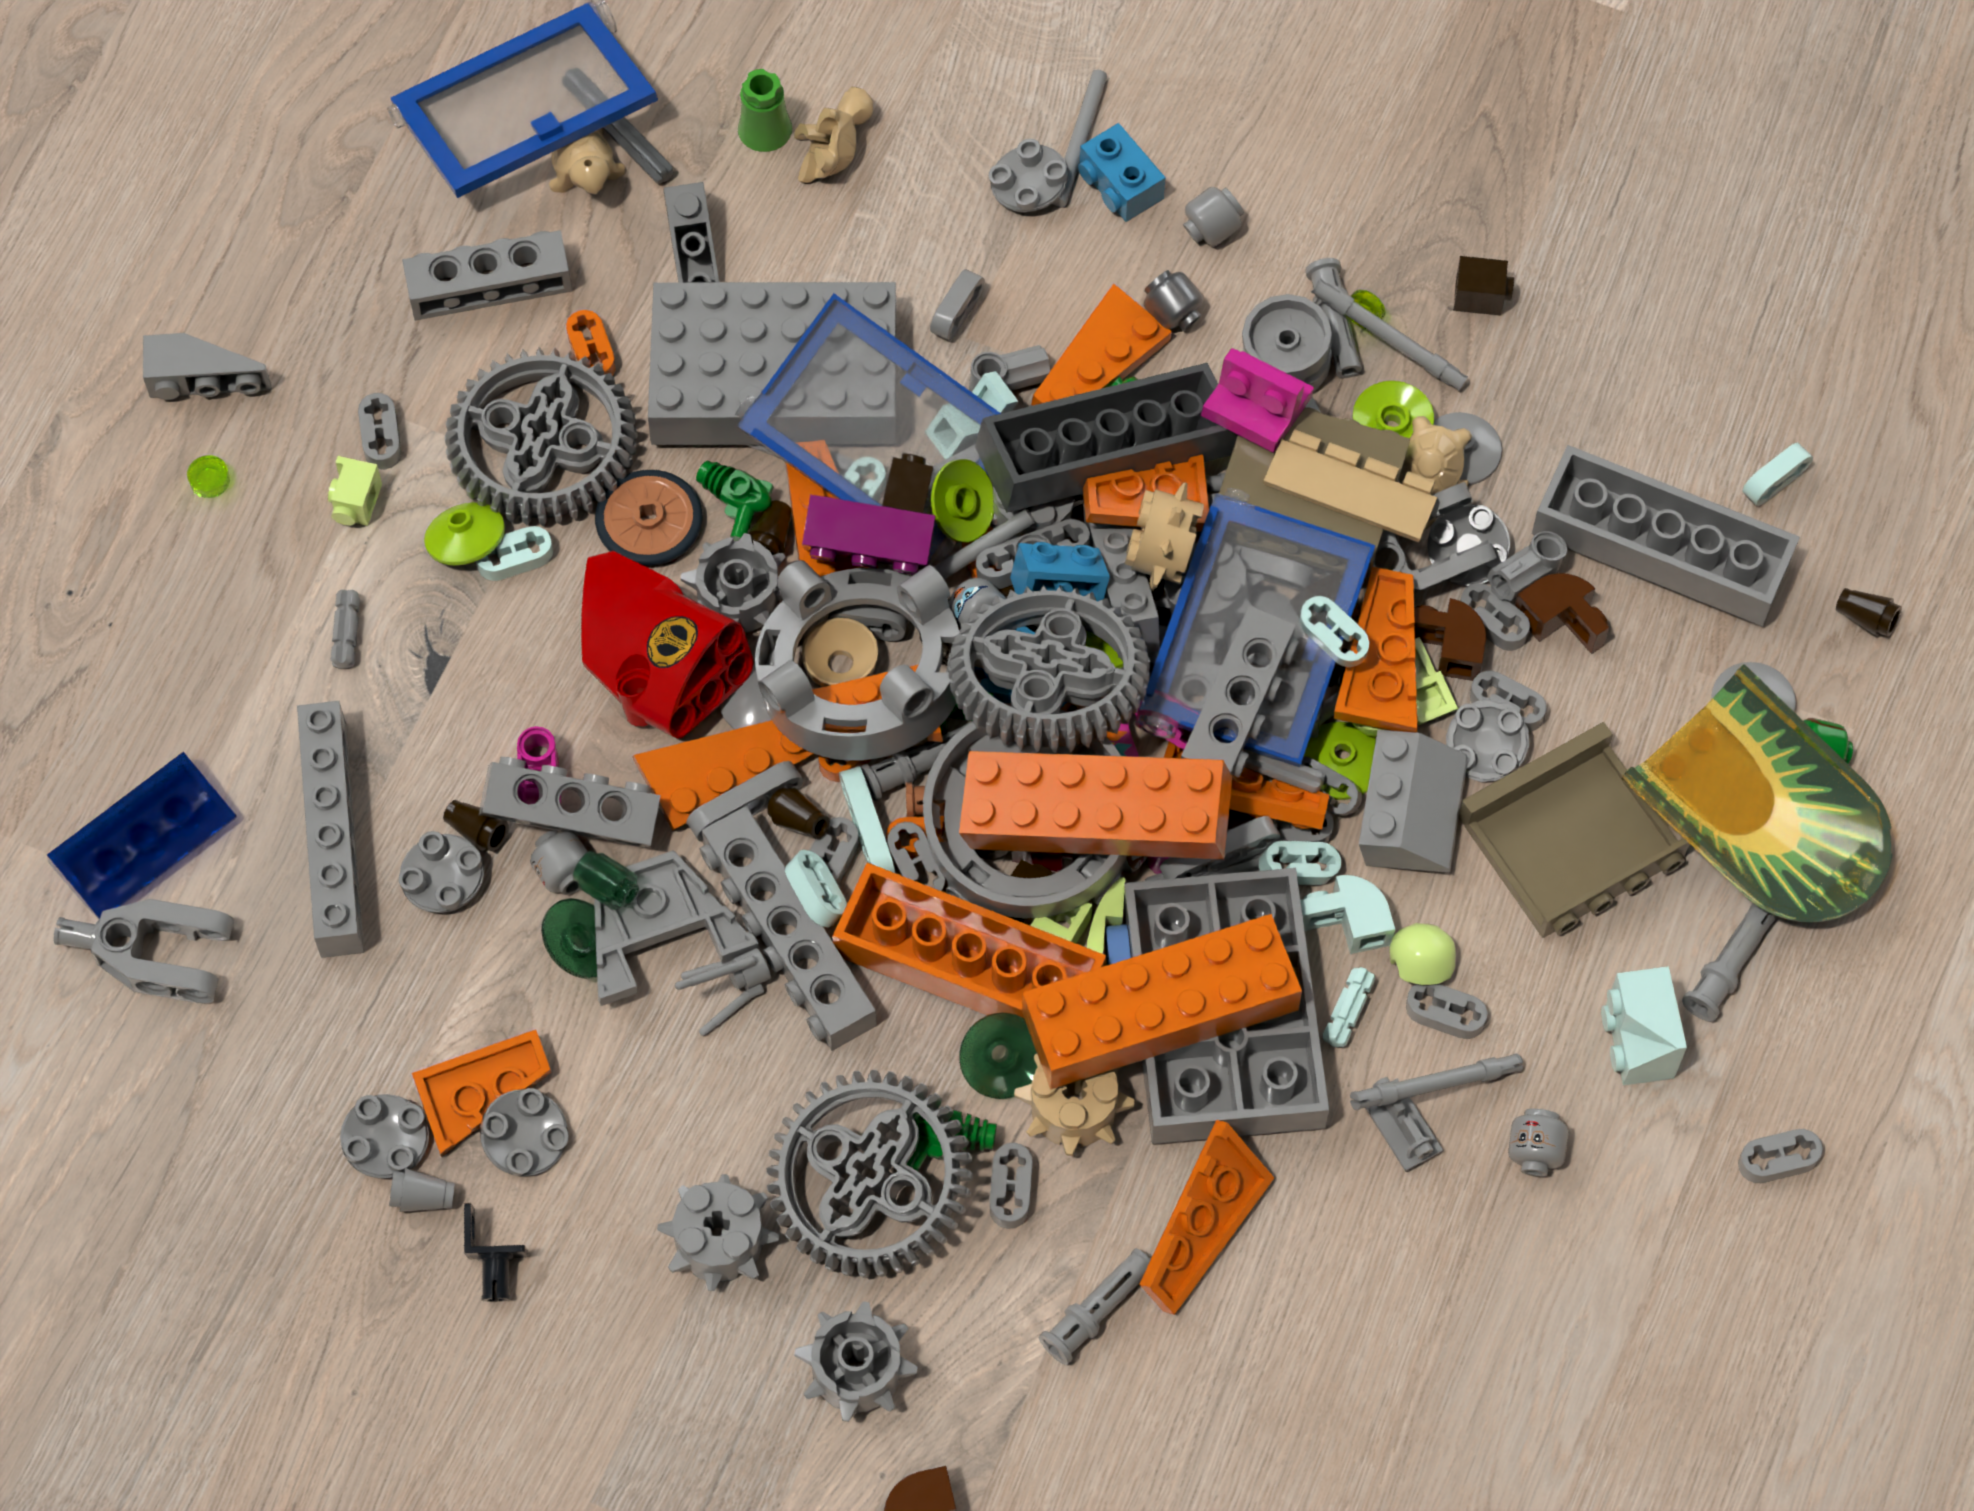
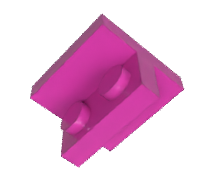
[1201,348,1314,453]

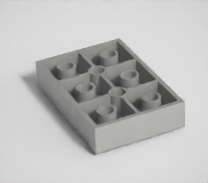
[648,282,896,445]
[1123,868,1329,1144]

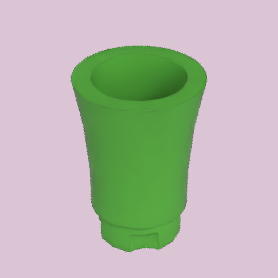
[738,69,792,152]

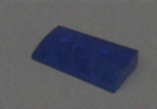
[47,752,237,920]

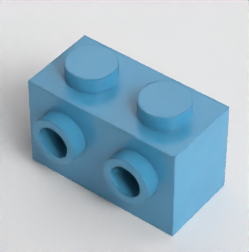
[1078,123,1166,222]
[1010,542,1110,602]

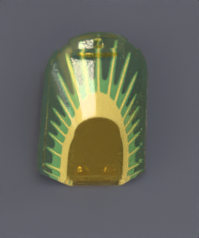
[1621,664,1892,922]

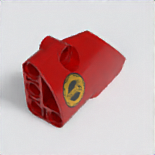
[581,551,754,738]

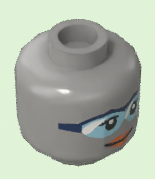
[949,578,1007,628]

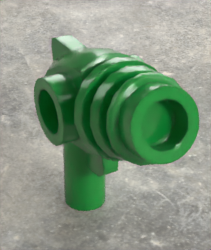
[696,460,774,541]
[907,1110,997,1171]

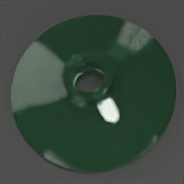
[541,898,597,979]
[959,1012,1037,1099]

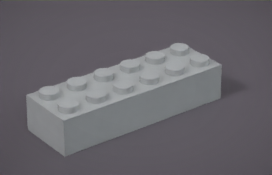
[1532,445,1800,627]

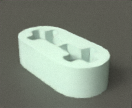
[1742,443,1813,506]
[476,526,553,581]
[1299,596,1369,667]
[1259,841,1341,885]
[785,849,847,927]

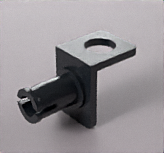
[464,1203,528,1302]

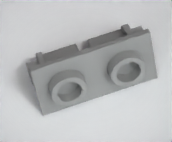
[1365,1077,1443,1172]

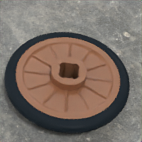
[595,469,703,566]

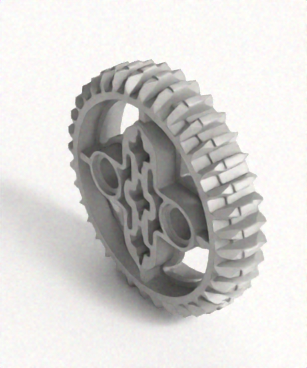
[445,347,638,527]
[948,584,1150,754]
[766,1070,973,1278]

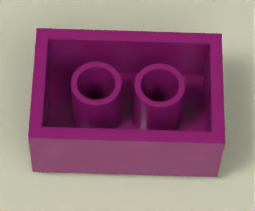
[802,494,935,576]

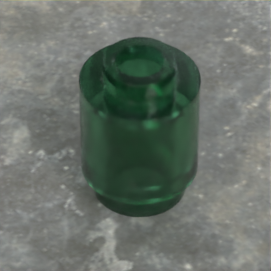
[573,851,639,910]

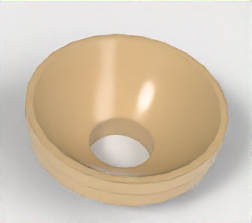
[802,617,878,687]

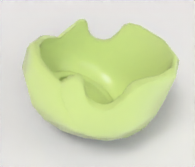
[1390,923,1456,985]

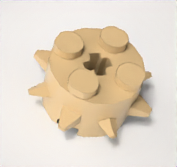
[1124,482,1204,591]
[1014,1054,1135,1156]

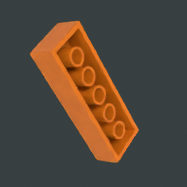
[959,751,1233,859]
[832,862,1106,1032]
[1022,914,1302,1090]

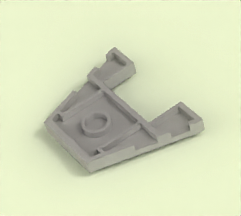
[593,850,758,1006]

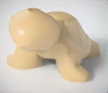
[794,86,873,183]
[549,128,625,194]
[1399,416,1472,531]

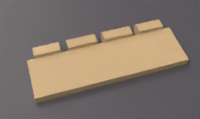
[1263,429,1437,543]

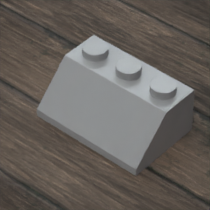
[1359,730,1468,873]

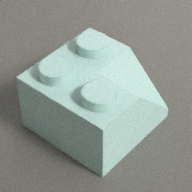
[1601,966,1687,1085]

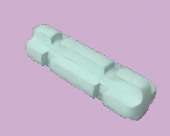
[1323,967,1375,1048]

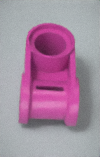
[517,726,561,805]

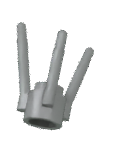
[675,948,771,1036]

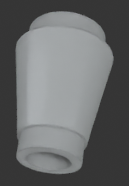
[389,1168,455,1212]

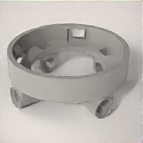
[755,560,959,760]
[923,710,1127,919]

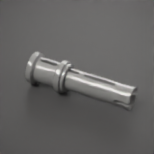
[1305,258,1362,378]
[860,721,972,801]
[1682,903,1776,1021]
[1039,1248,1150,1365]

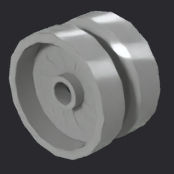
[1242,294,1332,391]

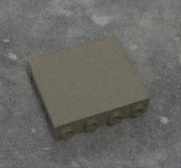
[1218,407,1410,583]
[1459,722,1689,938]

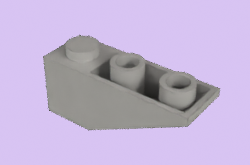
[663,182,719,283]
[143,333,271,400]

